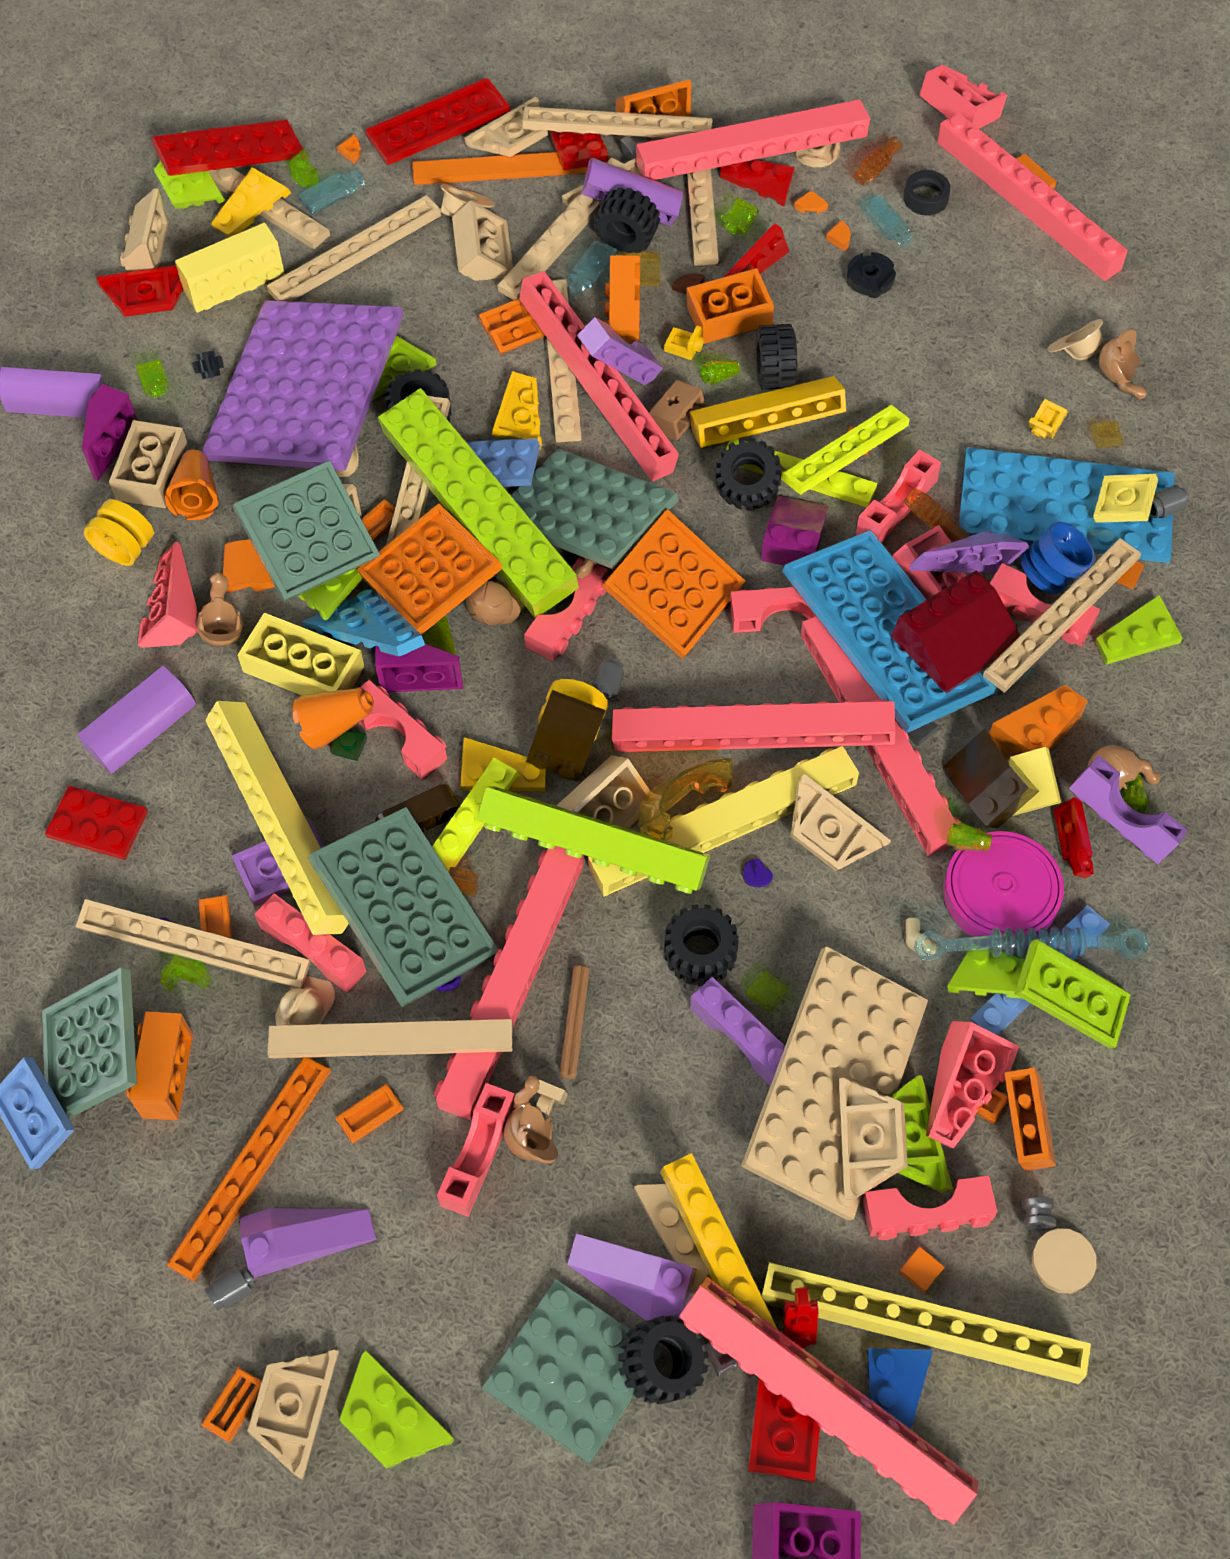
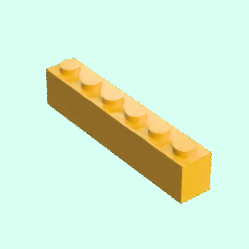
[689,376,846,448]
[660,1153,777,1329]

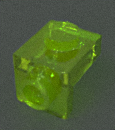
[289,150,320,191]
[720,197,759,235]
[136,359,170,398]
[160,956,211,993]

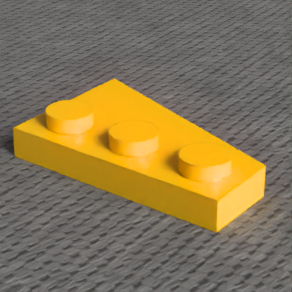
[211,167,291,237]
[492,371,542,449]
[461,737,546,792]

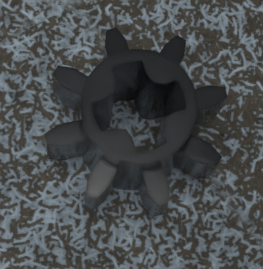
[192,350,224,379]

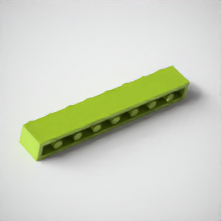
[477,786,711,894]

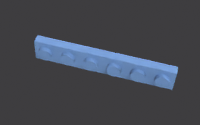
[969,905,1110,1035]

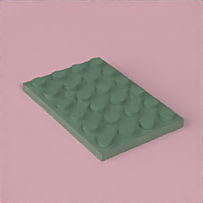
[511,449,679,569]
[308,807,499,1007]

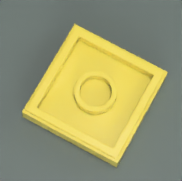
[1093,474,1158,522]
[1011,747,1061,816]

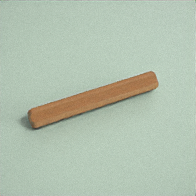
[560,965,589,1079]

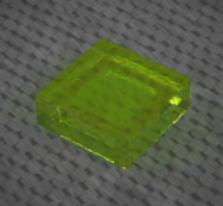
[746,971,788,1013]

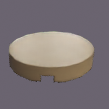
[794,142,840,167]
[1032,1228,1097,1294]

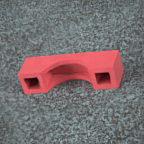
[856,449,941,543]
[524,556,608,661]
[990,563,1100,647]
[730,586,816,633]
[359,680,447,780]
[254,894,366,993]
[437,1083,515,1217]
[863,1176,997,1240]

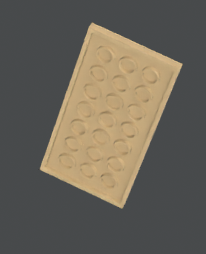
[741,946,928,1220]

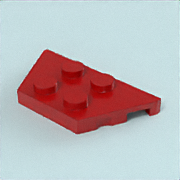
[96,265,183,317]

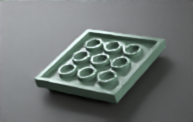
[232,460,380,602]
[42,968,137,1118]
[482,1280,662,1465]

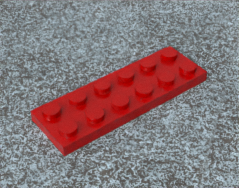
[365,77,510,166]
[152,119,304,176]

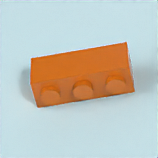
[1004,1067,1056,1171]

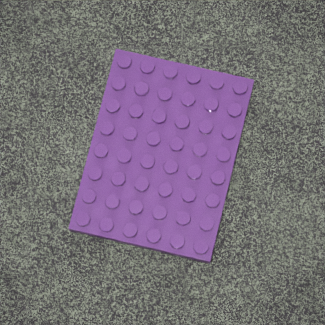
[202,300,404,471]

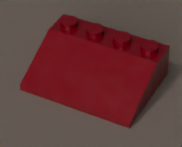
[890,570,1021,693]

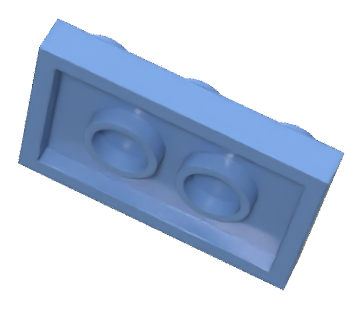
[466,438,540,487]
[0,1057,75,1169]

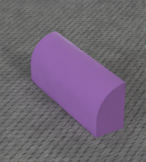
[581,158,683,226]
[0,367,105,418]
[77,666,197,774]

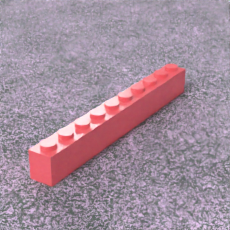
[636,100,870,180]
[937,112,1128,281]
[519,271,679,482]
[801,616,963,856]
[612,700,895,752]
[434,846,584,1121]
[679,1277,979,1525]

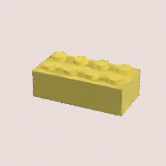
[175,222,285,313]
[238,613,365,695]

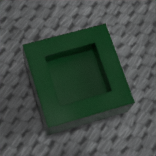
[330,729,367,761]

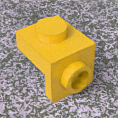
[664,326,704,360]
[1028,399,1068,439]

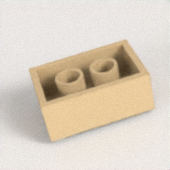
[109,420,189,509]

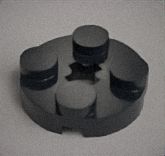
[846,252,896,298]

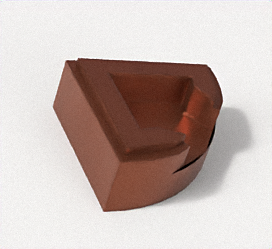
[672,273,705,295]

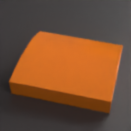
[478,299,545,355]
[223,539,275,592]

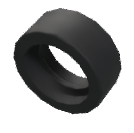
[904,170,951,216]

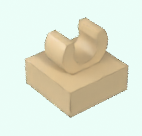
[536,1079,568,1115]

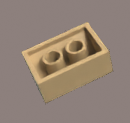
[121,189,168,272]
[452,200,513,281]
[556,755,657,828]

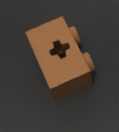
[649,380,705,441]

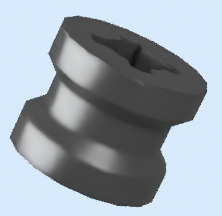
[1022,1197,1056,1230]

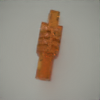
[853,136,902,186]
[903,488,970,542]

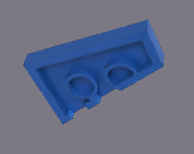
[867,1348,933,1430]

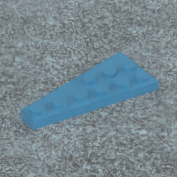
[302,589,425,657]

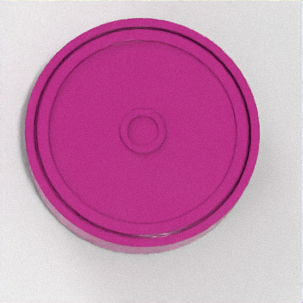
[943,831,1064,947]

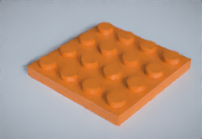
[356,503,502,635]
[602,509,745,659]

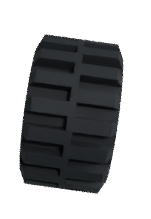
[594,187,661,254]
[756,324,797,390]
[385,369,451,421]
[715,438,781,510]
[664,904,739,986]
[618,1315,709,1404]

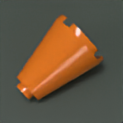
[165,450,218,520]
[292,688,374,749]

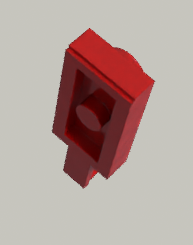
[1053,797,1094,878]
[783,1287,819,1348]

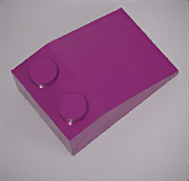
[82,384,138,481]
[761,496,829,565]
[375,644,463,693]
[752,1502,861,1559]

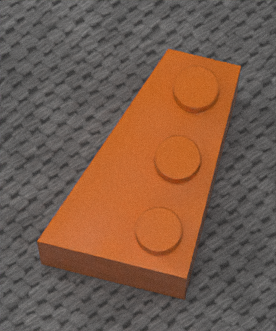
[605,255,640,345]
[990,685,1088,756]

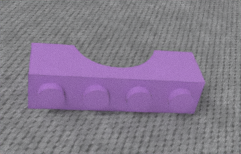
[577,317,663,385]
[1069,755,1188,864]
[690,977,785,1086]

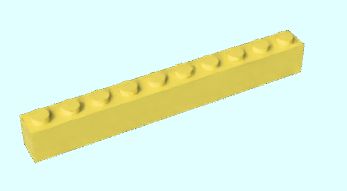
[206,701,349,935]
[588,746,859,897]
[762,1263,1091,1384]

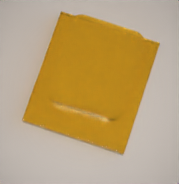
[616,253,660,286]

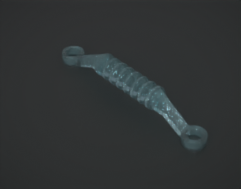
[914,927,1149,962]

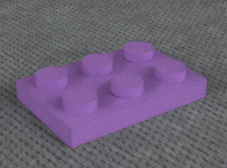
[232,821,323,907]

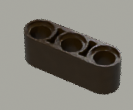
[375,784,460,832]

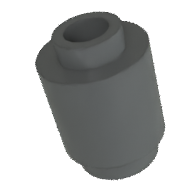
[1149,485,1188,519]
[592,658,624,700]
[205,1265,255,1311]

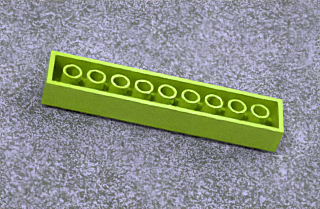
[378,388,579,618]

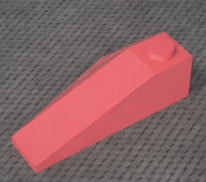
[892,525,966,600]
[138,542,198,648]
[926,1021,1019,1148]

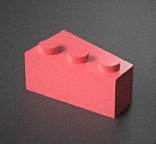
[920,65,1007,129]

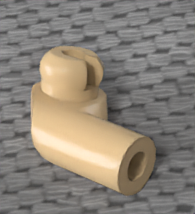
[905,918,937,957]

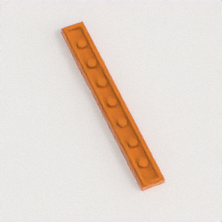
[413,152,588,185]
[167,1057,331,1282]

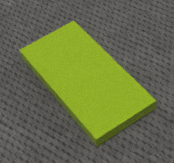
[1015,939,1131,1048]

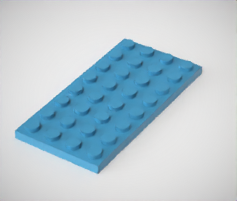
[957,447,1175,563]
[782,530,997,733]

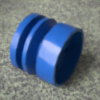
[1021,522,1095,594]

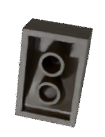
[526,690,606,782]
[944,728,1039,829]

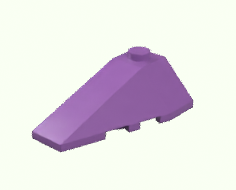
[910,531,1029,574]
[240,1208,377,1278]
[567,1233,697,1321]

